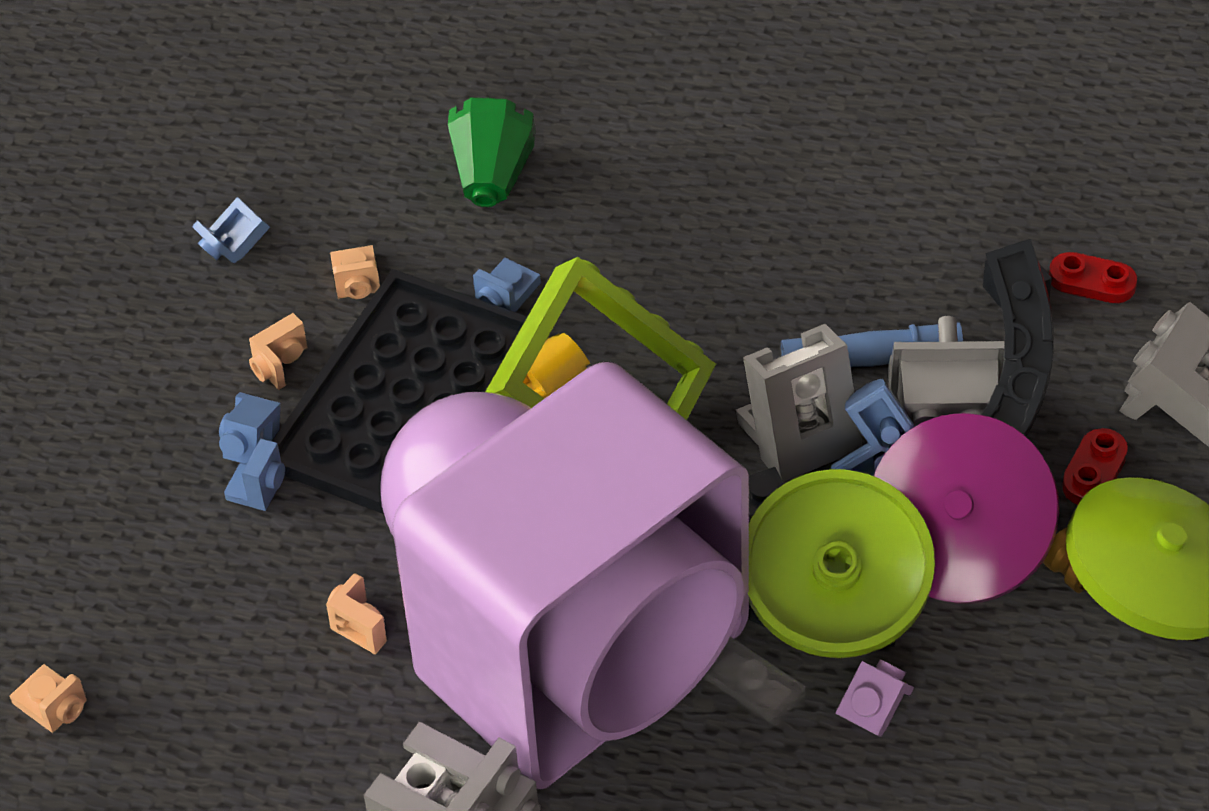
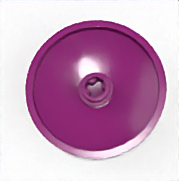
[874,413,1059,604]

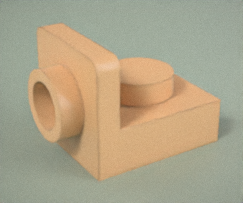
[330,245,380,299]
[249,313,307,390]
[326,573,387,655]
[10,664,87,733]

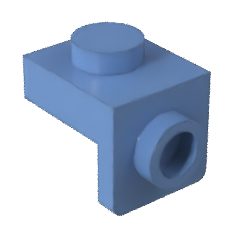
[192,197,270,263]
[224,438,285,511]

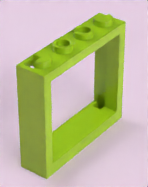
[485,257,716,420]

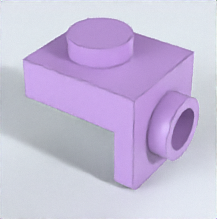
[835,659,914,737]

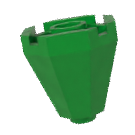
[448,98,536,207]

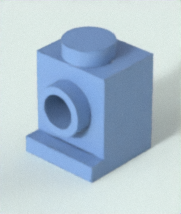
[219,392,281,464]

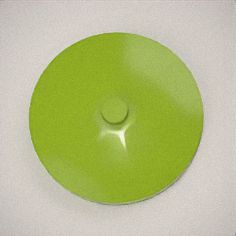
[748,469,935,658]
[1066,478,1209,640]

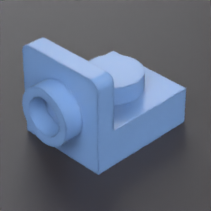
[473,257,541,312]

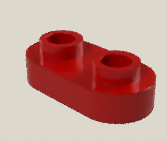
[1049,252,1137,303]
[1062,428,1128,505]

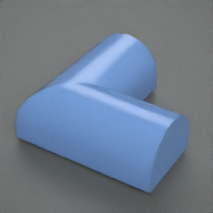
[831,379,915,476]

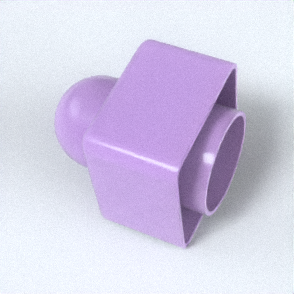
[381,362,749,789]

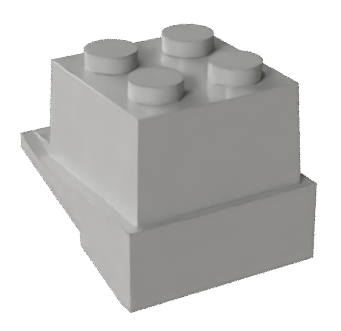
[888,316,1005,426]

